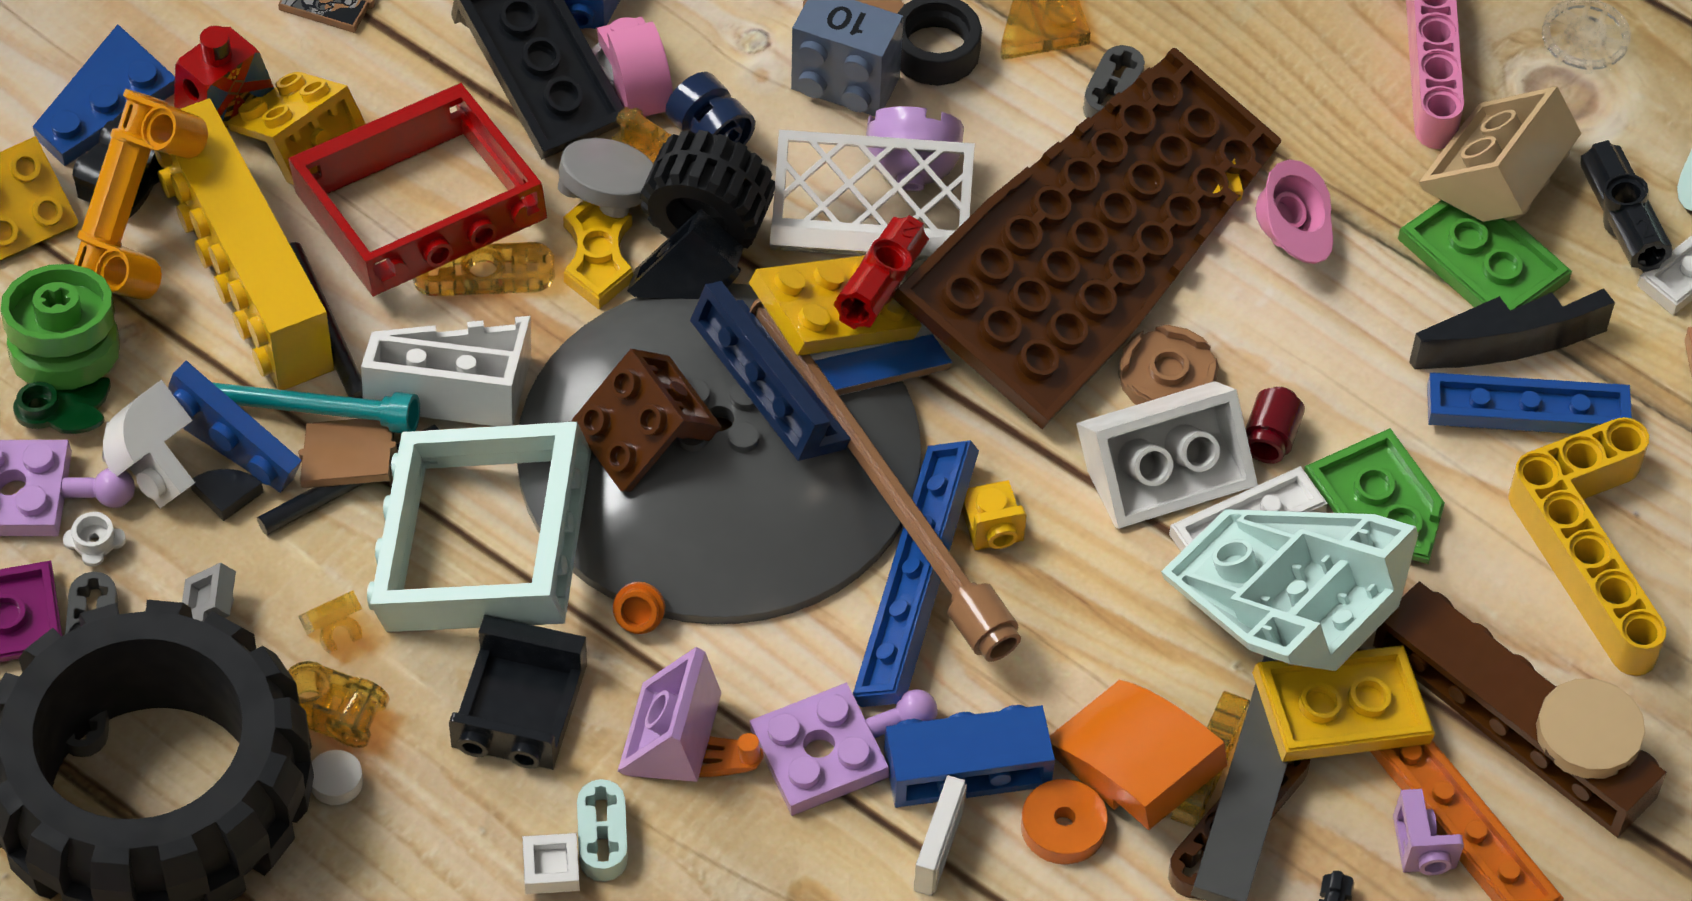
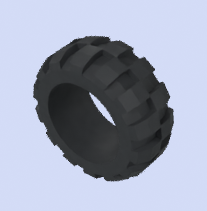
[0,600,314,901]

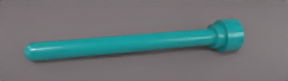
[212,382,420,434]

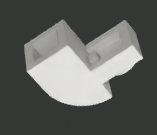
[103,380,195,509]

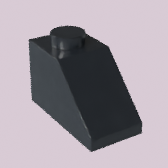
[627,208,744,299]

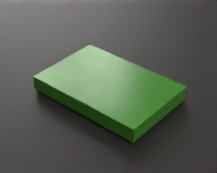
[1398,200,1572,310]

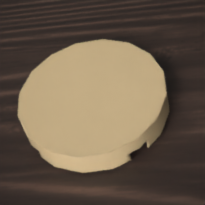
[1536,679,1645,779]

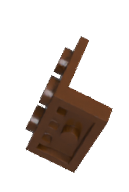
[572,349,722,492]

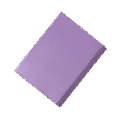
[618,647,722,782]

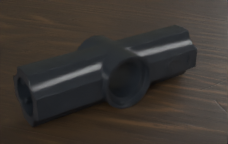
[1580,140,1672,272]

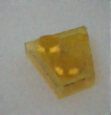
[1000,0,1091,60]

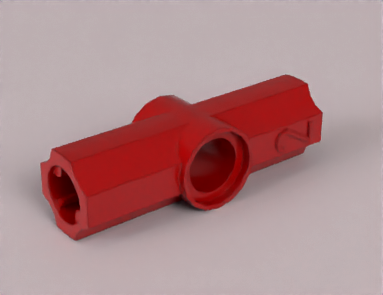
[833,215,929,329]

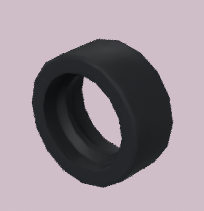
[897,0,982,86]

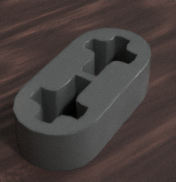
[1083,45,1145,118]

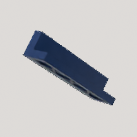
[690,281,851,461]

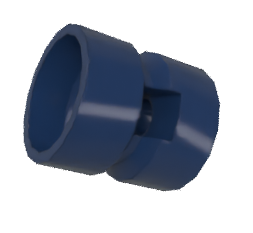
[666,71,756,145]

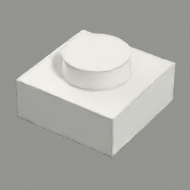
[522,833,580,894]

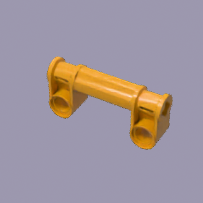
[73,89,208,300]

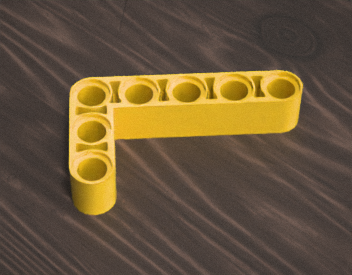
[1508,417,1666,676]

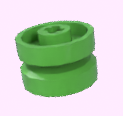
[1,264,120,390]

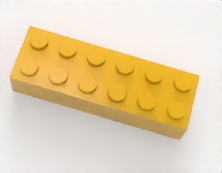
[154,98,334,390]

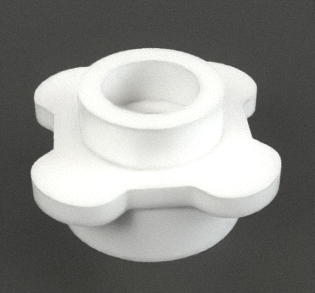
[63,512,126,566]

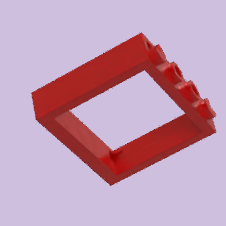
[288,83,547,297]

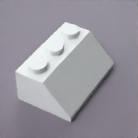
[1076,381,1258,529]

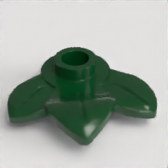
[13,377,111,434]

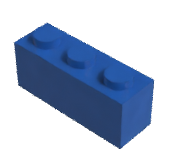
[884,705,1055,808]

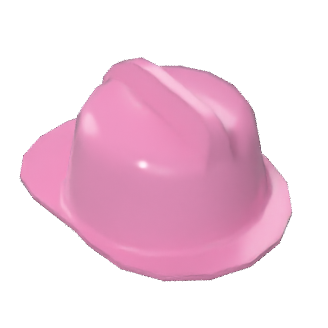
[1255,160,1333,264]

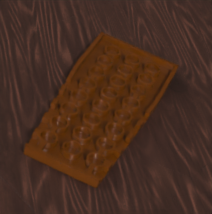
[892,48,1281,429]

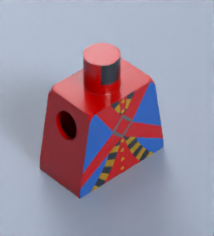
[174,26,274,128]

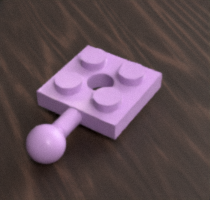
[0,440,135,536]
[750,682,938,816]

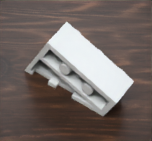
[361,316,531,426]

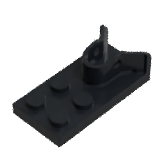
[451,0,628,160]

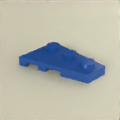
[33,24,175,166]
[168,361,302,493]

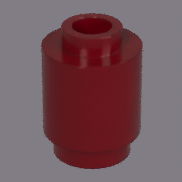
[1245,387,1305,464]

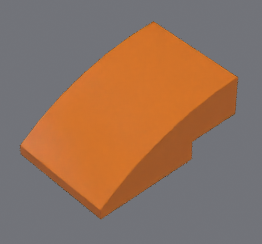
[1050,680,1227,830]

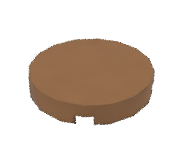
[1118,325,1219,405]

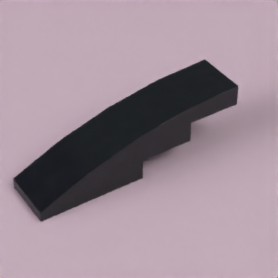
[1409,288,1615,369]

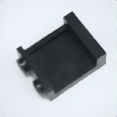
[449,615,587,770]

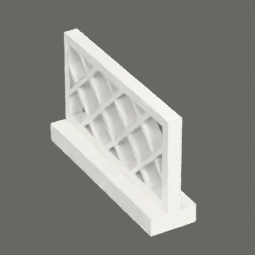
[770,130,975,261]

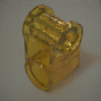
[288,661,390,748]

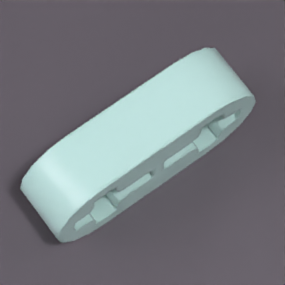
[577,779,628,882]

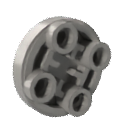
[558,138,653,218]

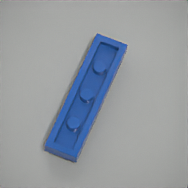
[1427,373,1632,434]

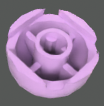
[866,106,964,191]

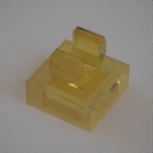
[298,590,362,653]

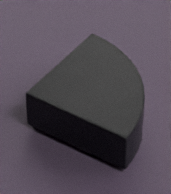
[191,469,264,521]

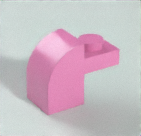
[597,17,673,120]

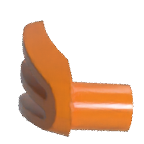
[699,733,764,777]

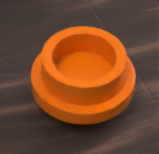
[613,582,665,634]

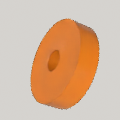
[1021,779,1108,864]

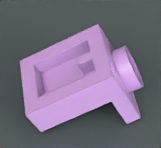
[1393,789,1464,875]

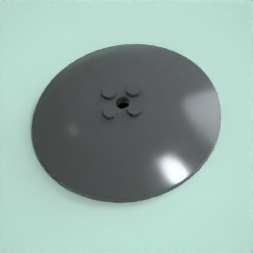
[517,283,921,624]

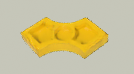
[563,200,633,309]

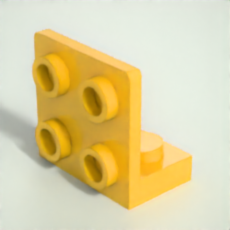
[227,72,366,185]
[0,136,78,261]

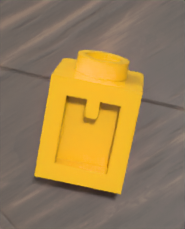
[962,480,1027,550]

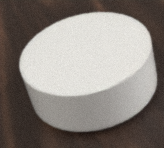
[311,750,363,805]

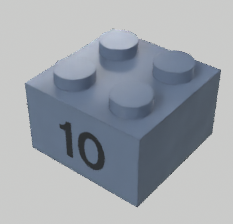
[791,0,903,116]

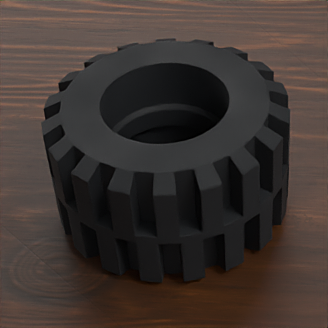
[640,130,775,249]

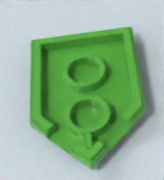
[1304,428,1445,564]

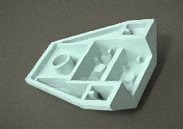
[1161,509,1418,671]

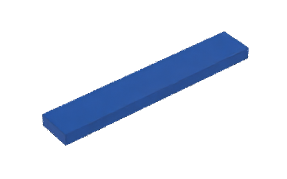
[853,440,979,707]

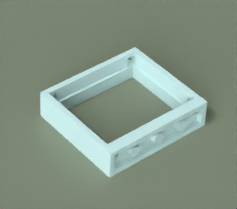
[367,421,591,632]

